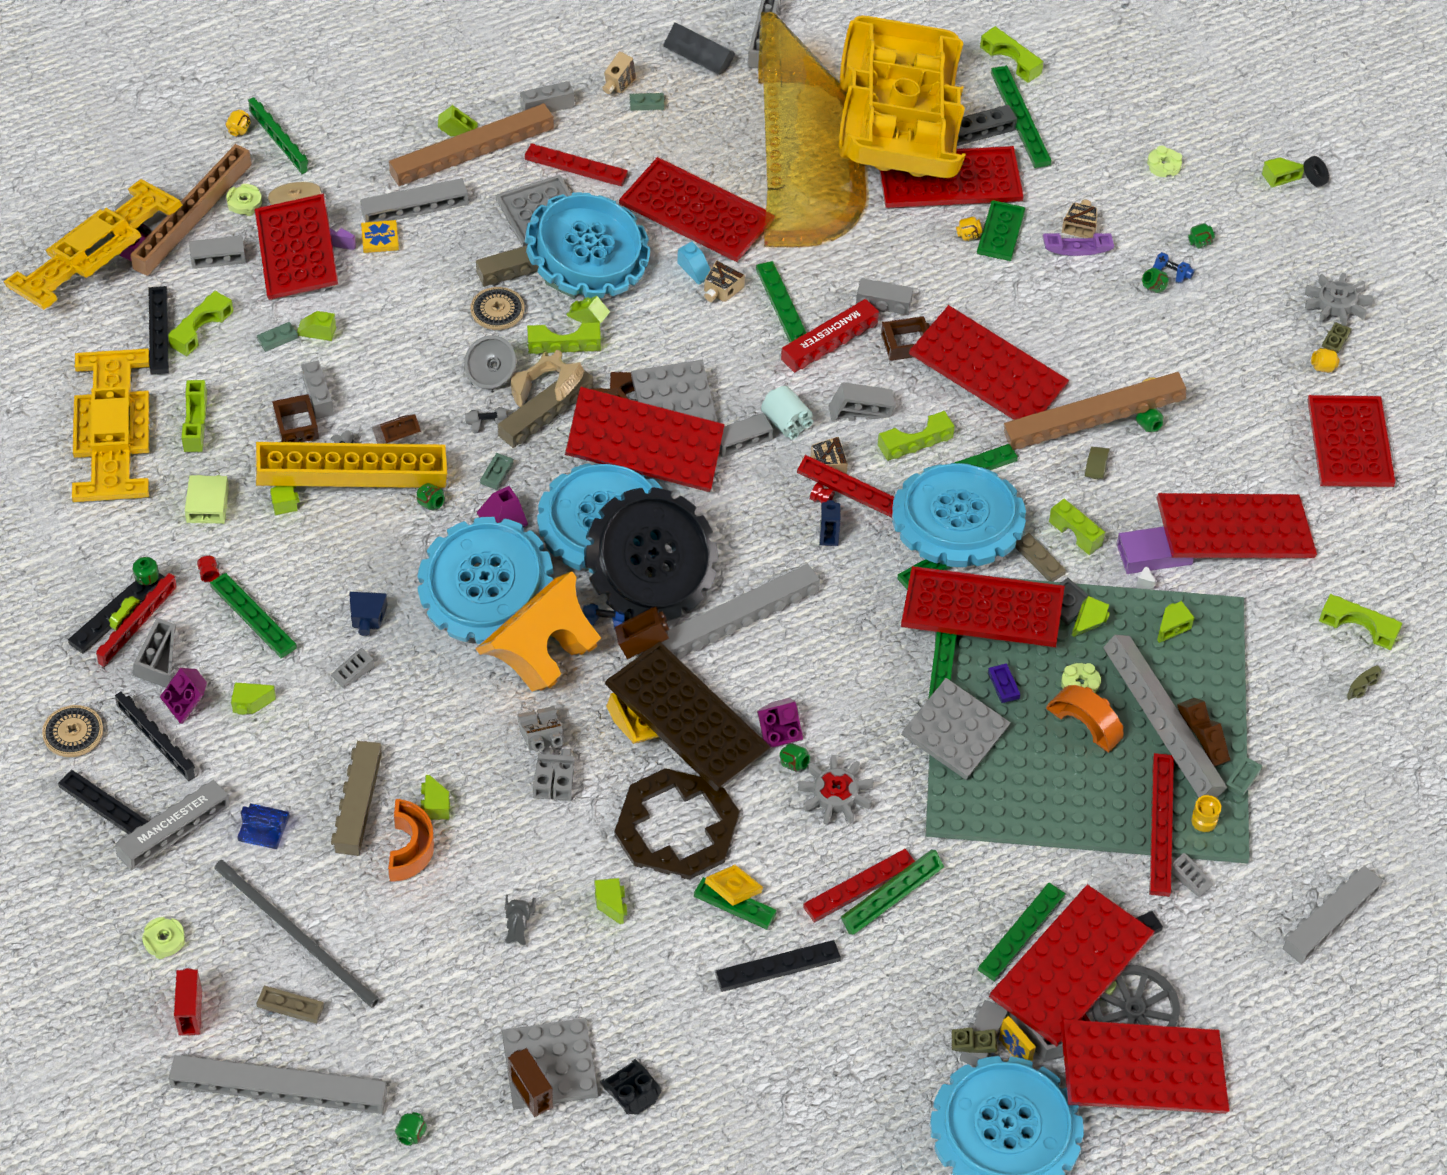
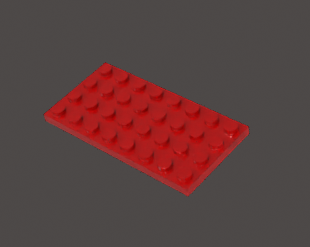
[879,146,1024,208]
[619,157,775,262]
[909,305,1069,420]
[565,387,725,492]
[1156,493,1317,558]
[901,566,1065,647]
[989,884,1154,1047]
[1060,1019,1229,1114]

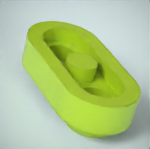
[109,596,140,631]

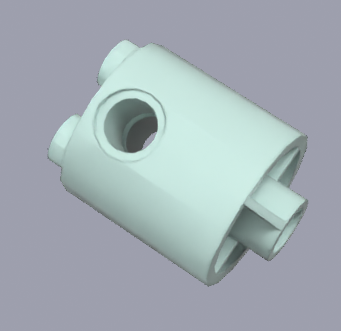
[761,386,813,440]

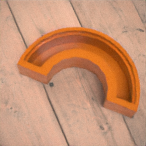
[1046,685,1124,753]
[388,799,434,882]

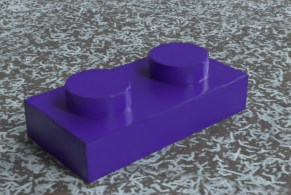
[988,663,1021,703]

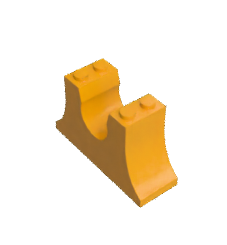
[475,571,601,691]

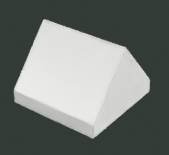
[1136,567,1156,590]

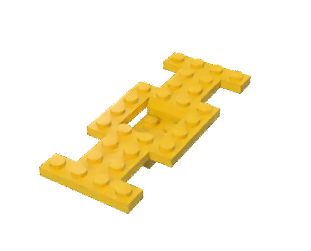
[3,179,183,310]
[72,348,150,502]

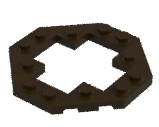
[614,768,740,880]

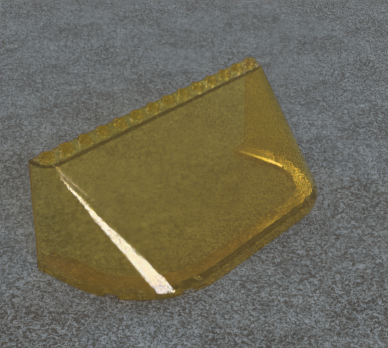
[758,12,866,247]

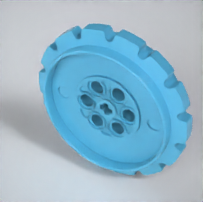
[525,192,650,298]
[537,463,662,574]
[892,463,1026,567]
[417,517,554,644]
[930,1056,1084,1175]

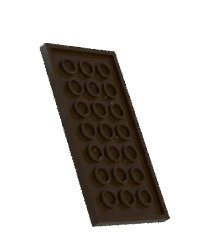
[605,641,771,792]

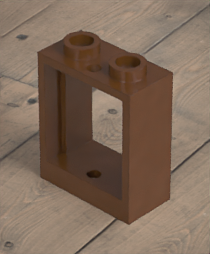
[881,316,930,361]
[272,394,319,442]
[372,414,421,444]
[615,607,670,660]
[508,1048,553,1118]

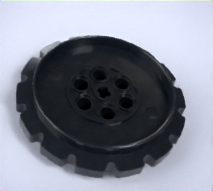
[584,487,718,621]

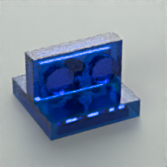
[238,803,290,850]

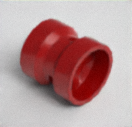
[810,483,835,503]
[197,556,220,582]

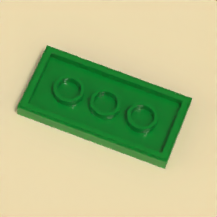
[977,200,1026,261]

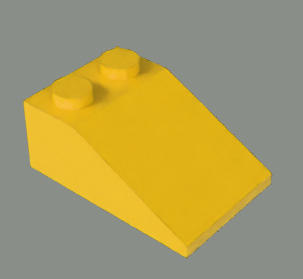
[606,693,659,744]

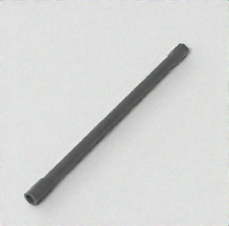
[214,860,380,1008]

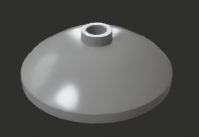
[464,335,517,389]

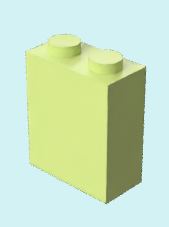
[185,475,229,524]

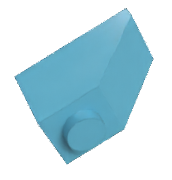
[677,242,711,285]

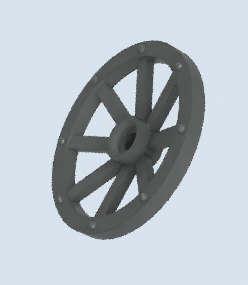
[1091,965,1180,1027]

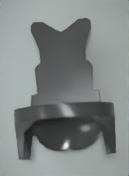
[504,895,536,945]

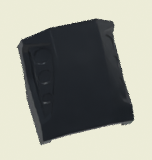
[600,1059,662,1115]

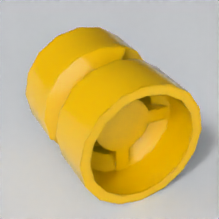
[1191,795,1222,832]

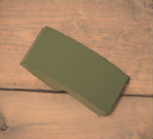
[1321,322,1352,353]
[1085,446,1110,479]
[1347,665,1382,700]
[952,1028,997,1053]

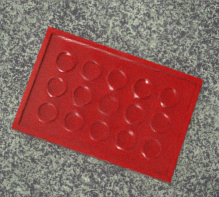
[255,193,338,300]
[1307,395,1396,487]

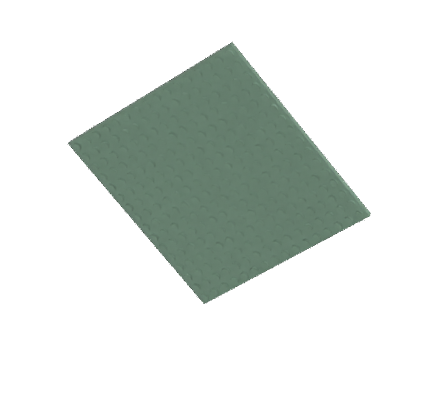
[925,577,1249,864]

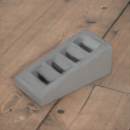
[331,648,374,688]
[1171,853,1213,898]

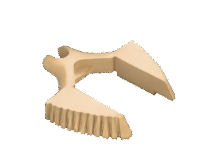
[511,350,584,407]

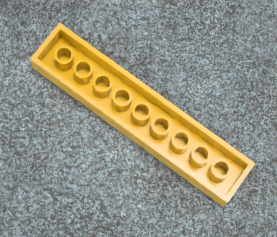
[255,442,447,488]

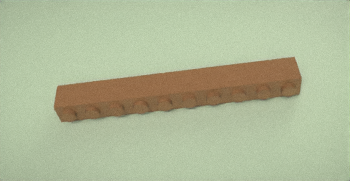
[389,104,554,186]
[130,144,252,276]
[1004,371,1186,450]

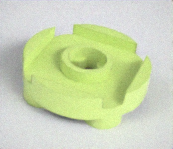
[1147,146,1182,177]
[226,184,262,216]
[1061,663,1101,693]
[142,917,185,959]

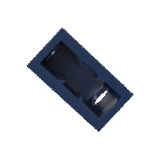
[819,500,841,546]
[349,592,388,636]

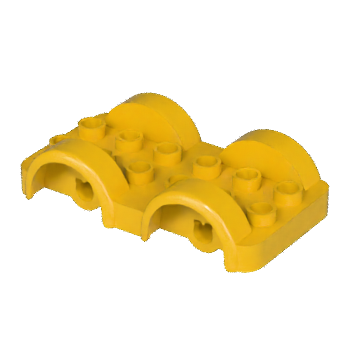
[839,15,966,178]

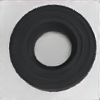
[1303,156,1329,187]

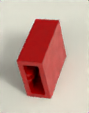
[174,968,202,1036]

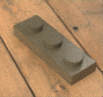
[1015,533,1066,582]
[256,985,324,1024]

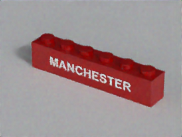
[781,298,879,373]

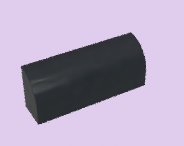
[663,22,736,74]

